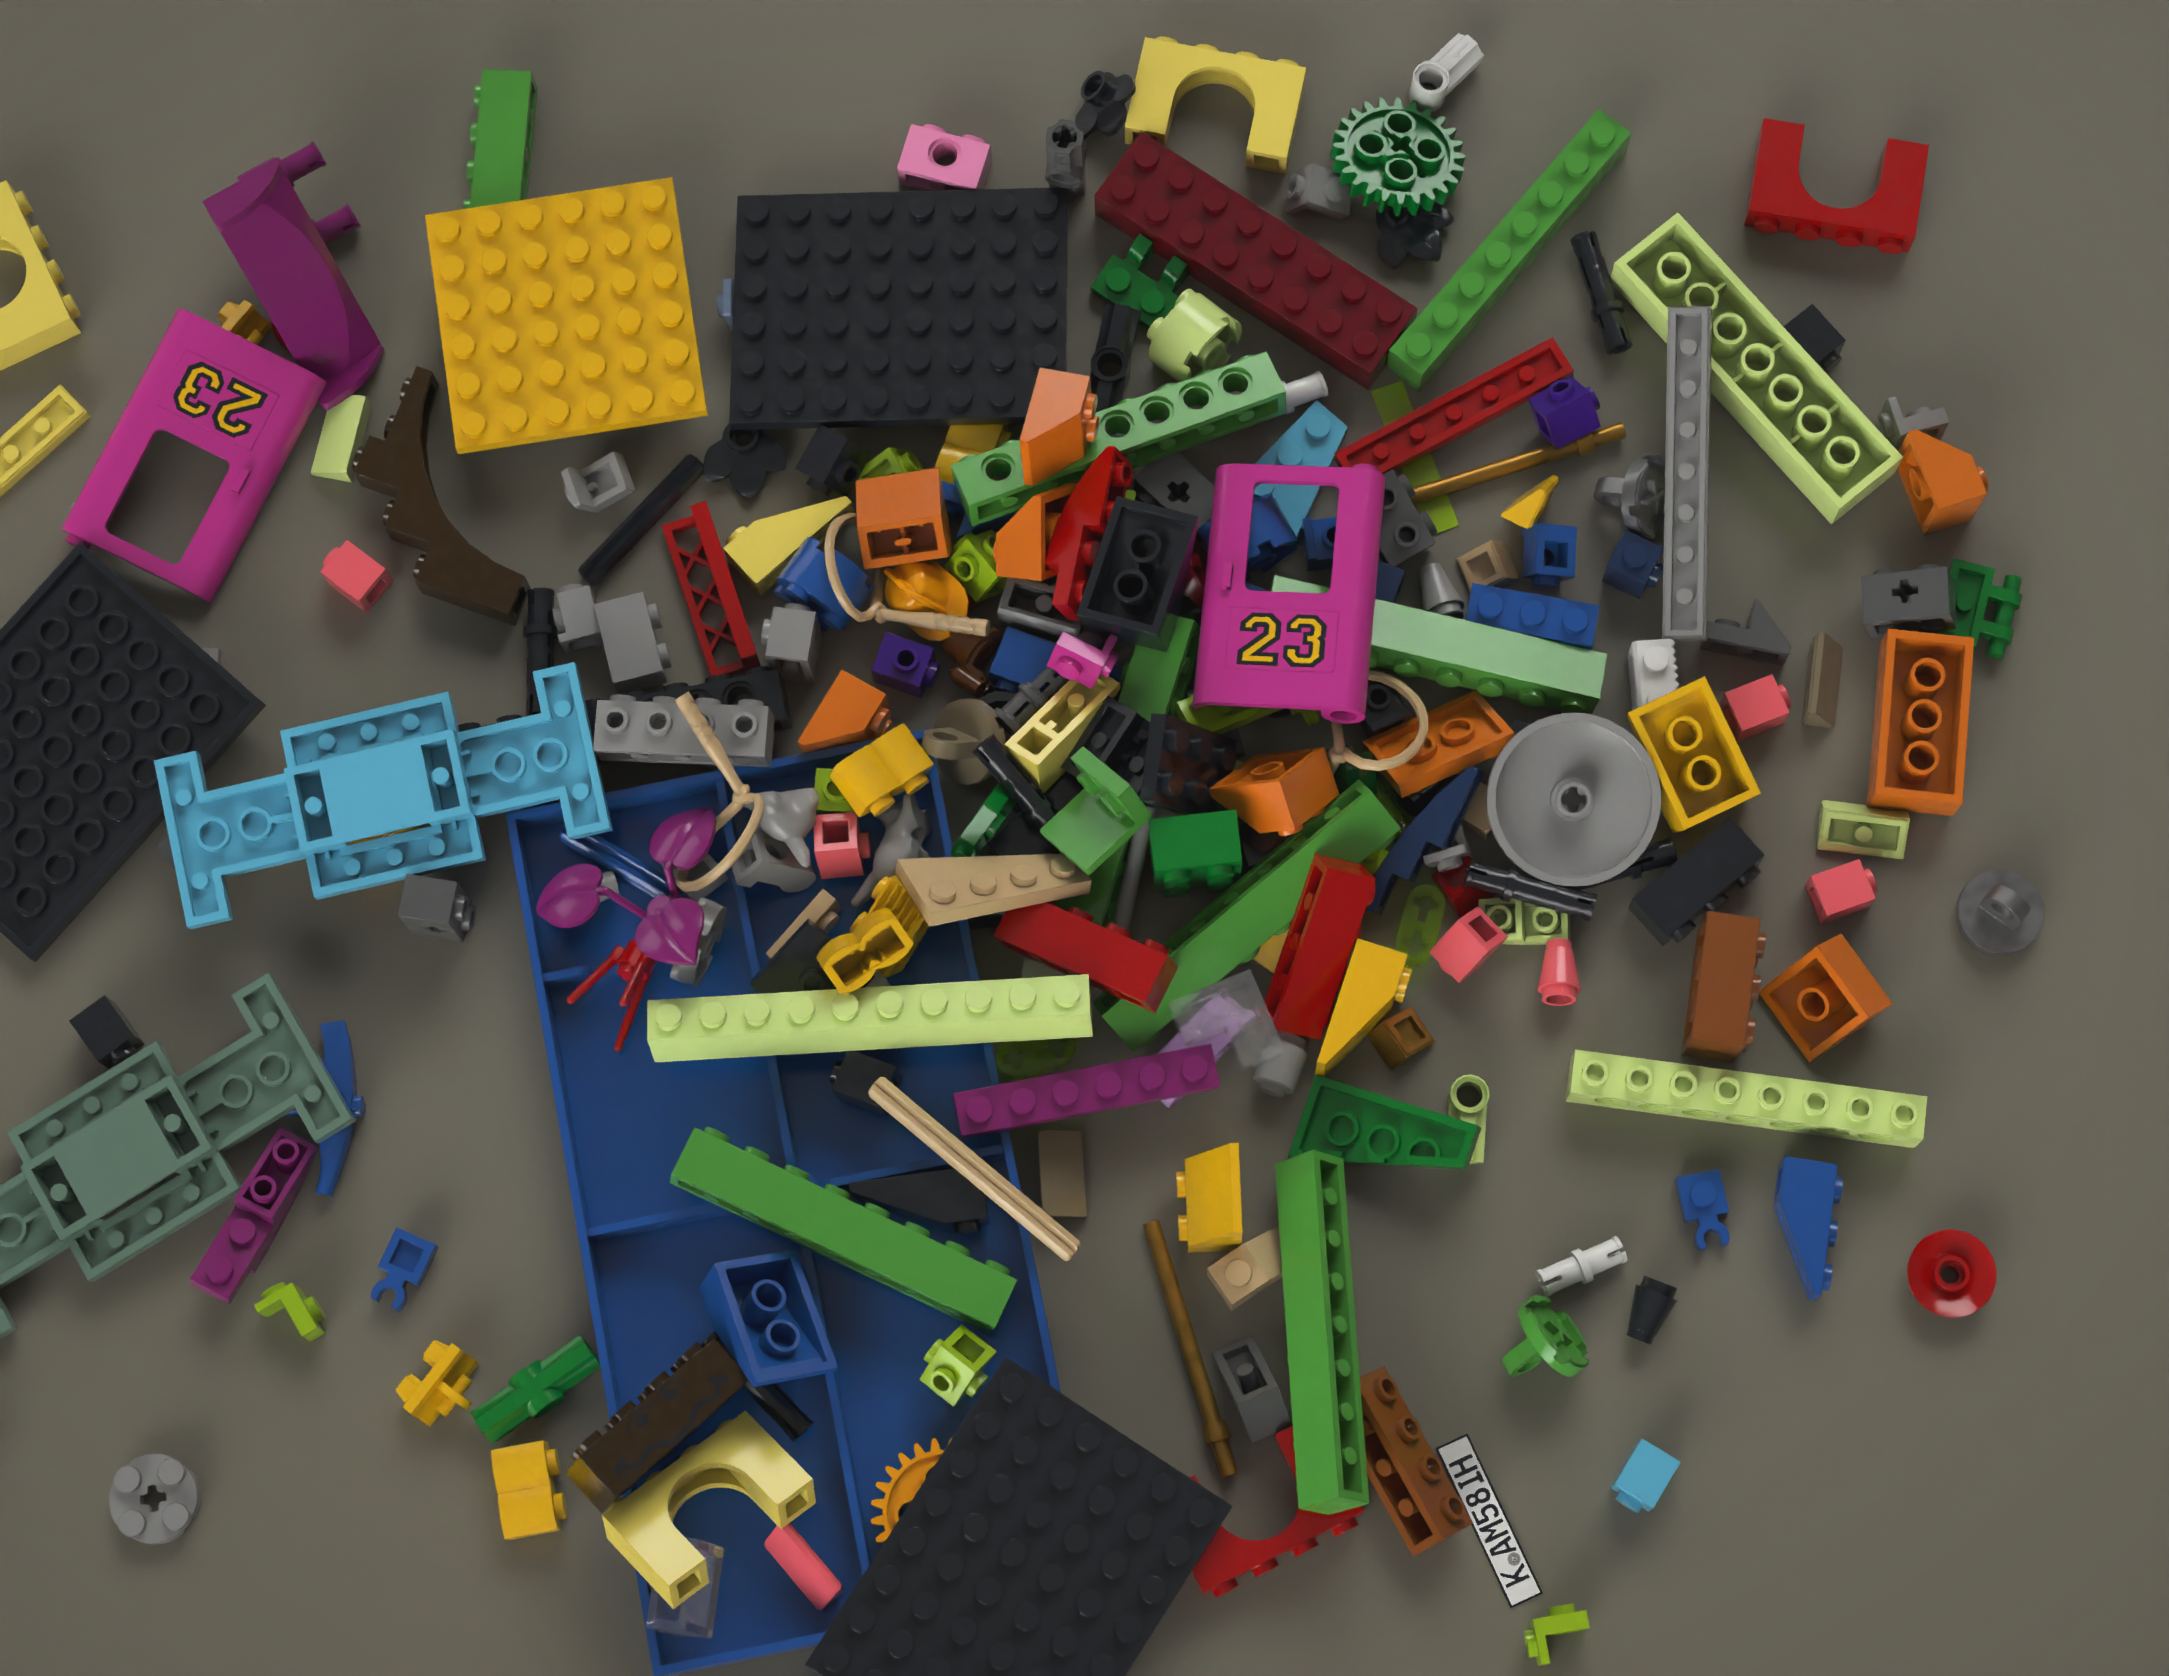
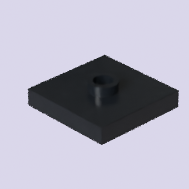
[750,918,874,994]

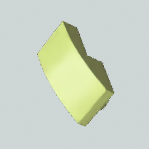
[1479,898,1571,945]

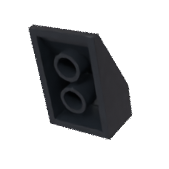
[1076,496,1199,652]

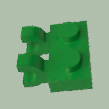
[1090,233,1189,329]

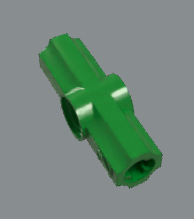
[470,1335,601,1445]

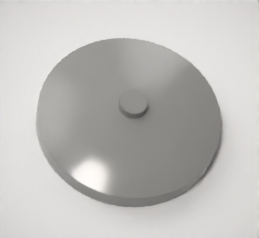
[1486,713,1661,886]

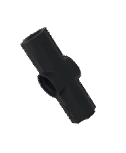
[1090,303,1141,412]

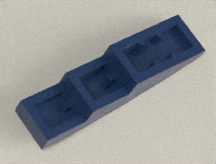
[1366,766,1485,915]

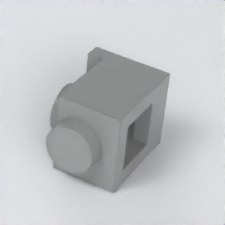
[552,584,603,654]

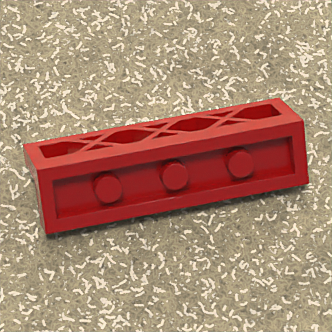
[662,501,761,676]

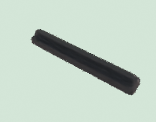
[578,454,704,586]

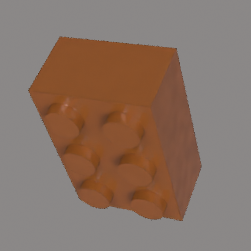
[1681,911,1766,1063]

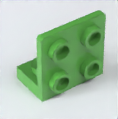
[1040,747,1153,875]

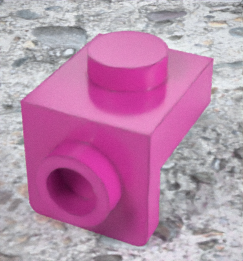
[1047,631,1119,689]

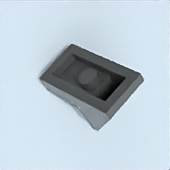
[1700,599,1791,666]

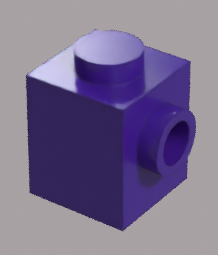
[1528,376,1601,449]
[871,632,940,698]

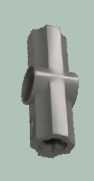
[1045,119,1088,203]

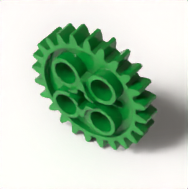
[1330,97,1465,216]

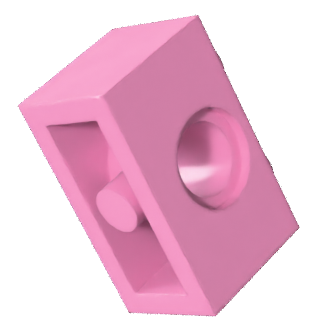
[897,124,992,191]

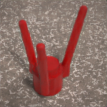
[566,939,658,1052]

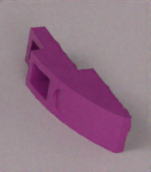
[189,1127,318,1304]

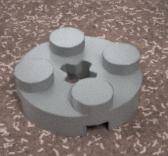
[670,897,727,986]
[109,1454,201,1544]

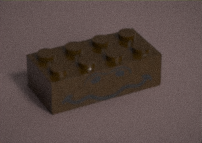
[566,1339,748,1514]

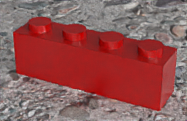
[1260,854,1376,1040]
[993,900,1178,1013]

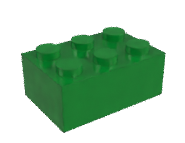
[1148,810,1242,898]

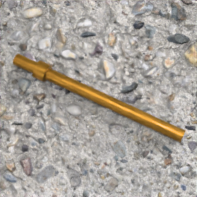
[1411,422,1626,505]
[1143,1220,1238,1479]

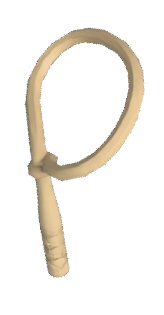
[824,512,990,637]
[1285,670,1428,840]
[674,691,764,892]

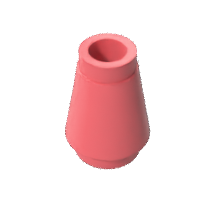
[1537,938,1581,1006]

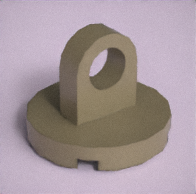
[921,698,1006,785]

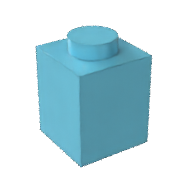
[1610,1438,1681,1513]

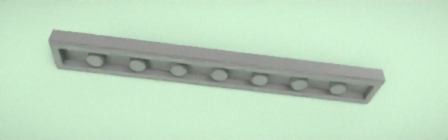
[1662,306,1712,642]

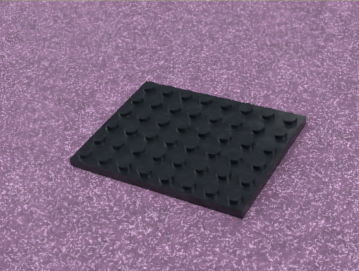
[729,187,1068,430]
[0,542,266,962]
[805,1357,1232,1676]

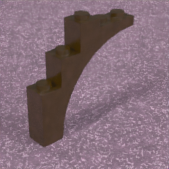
[352,366,531,626]

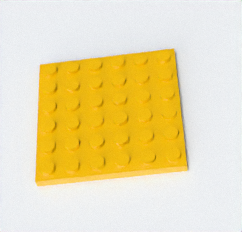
[425,177,708,454]

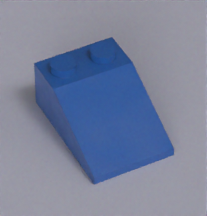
[699,1249,838,1387]

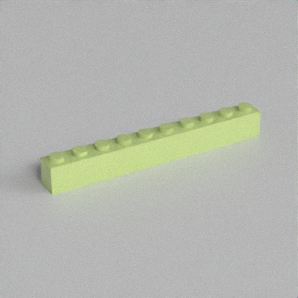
[647,974,1093,1062]

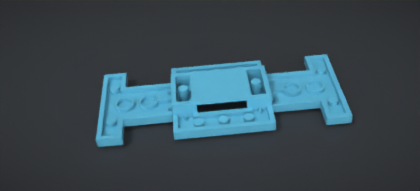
[154,662,613,929]

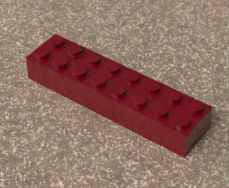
[1094,131,1418,390]

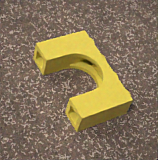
[1125,36,1306,174]
[0,180,81,371]
[602,1410,816,1609]

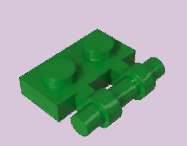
[1934,558,2022,660]
[951,783,1016,857]

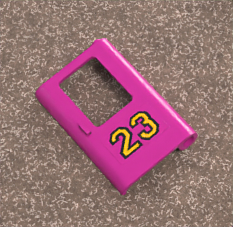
[61,308,327,604]
[1192,463,1386,724]

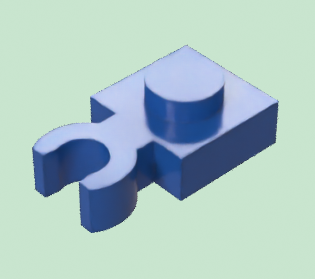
[1674,1169,1729,1251]
[371,1227,439,1312]

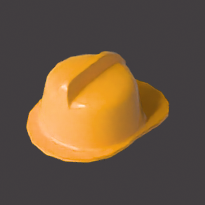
[883,560,969,641]

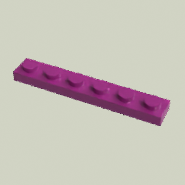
[952,1044,1220,1139]

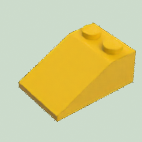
[1626,676,1761,834]
[1314,938,1413,1077]
[1176,1143,1243,1253]

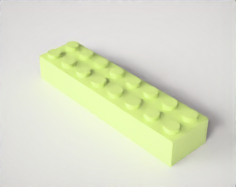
[1610,212,1903,525]

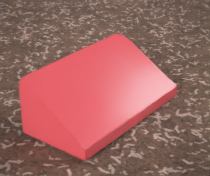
[764,1523,845,1611]

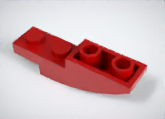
[1045,446,1133,621]

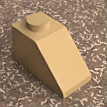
[1207,1226,1282,1311]

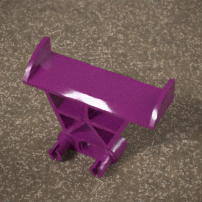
[202,141,384,410]

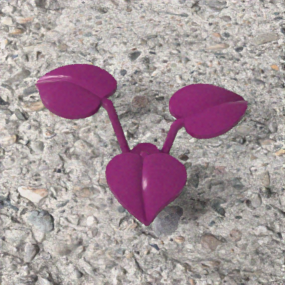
[536,808,716,966]

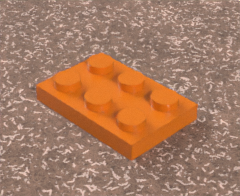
[1363,690,1515,798]

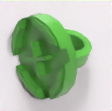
[1501,1294,1589,1377]

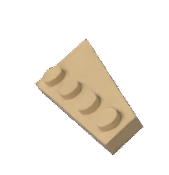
[896,854,1092,927]

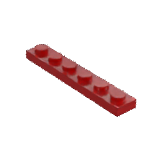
[1334,337,1574,474]

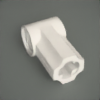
[1409,33,1484,112]

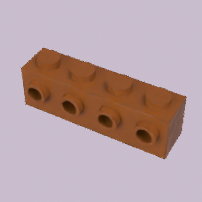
[1360,1366,1473,1557]

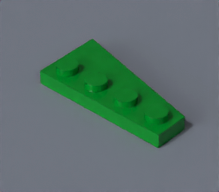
[1288,1075,1481,1170]

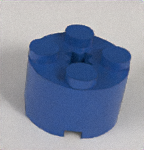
[1197,493,1299,581]
[774,537,875,631]

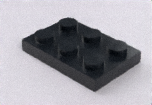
[1139,713,1237,815]

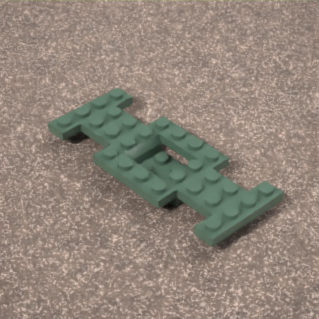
[0,972,356,1340]

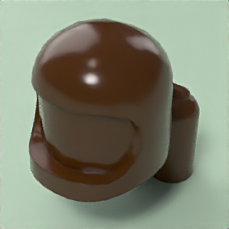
[941,615,1003,698]

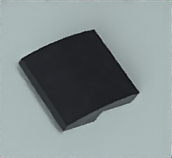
[1060,696,1150,803]

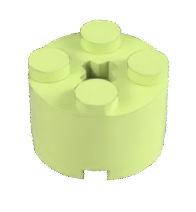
[1147,289,1242,382]

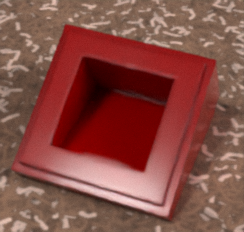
[1431,856,1495,918]

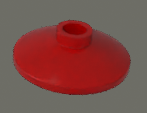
[1907,1229,1997,1318]

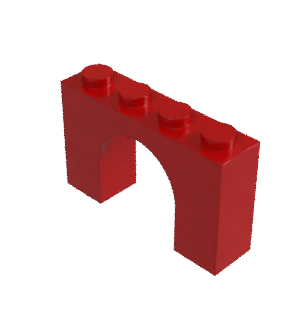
[1744,118,1929,254]
[1189,1425,1364,1598]

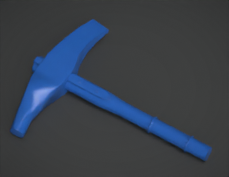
[283,1020,366,1197]

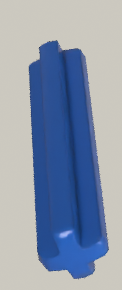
[559,826,670,898]

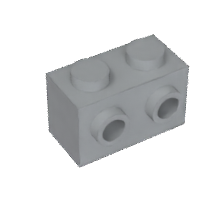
[594,592,672,694]
[761,603,823,685]

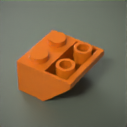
[855,467,953,570]

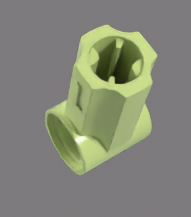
[1447,1074,1490,1164]

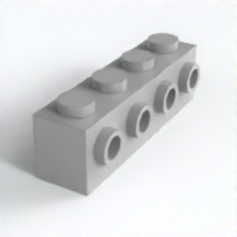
[593,694,775,767]

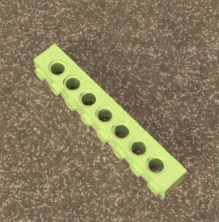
[1566,1049,1927,1148]

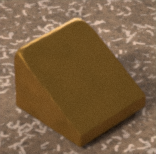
[1368,1006,1436,1070]

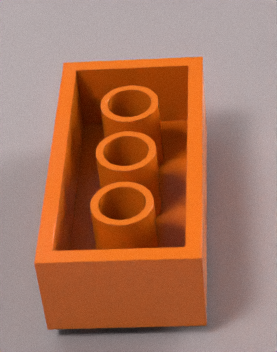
[1867,628,1974,816]

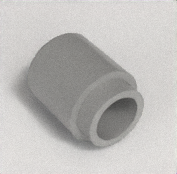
[1253,1030,1308,1099]

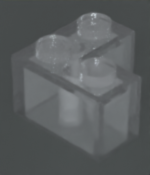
[1168,969,1285,1072]

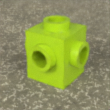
[945,529,1008,603]
[919,1324,997,1407]

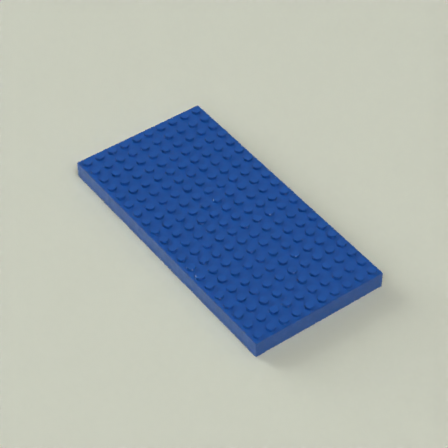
[506,728,1061,1676]

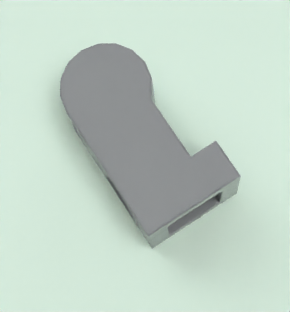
[732,830,816,892]

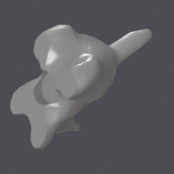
[743,788,820,867]
[851,794,932,907]

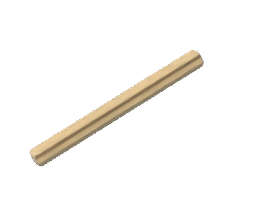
[868,1077,1081,1261]

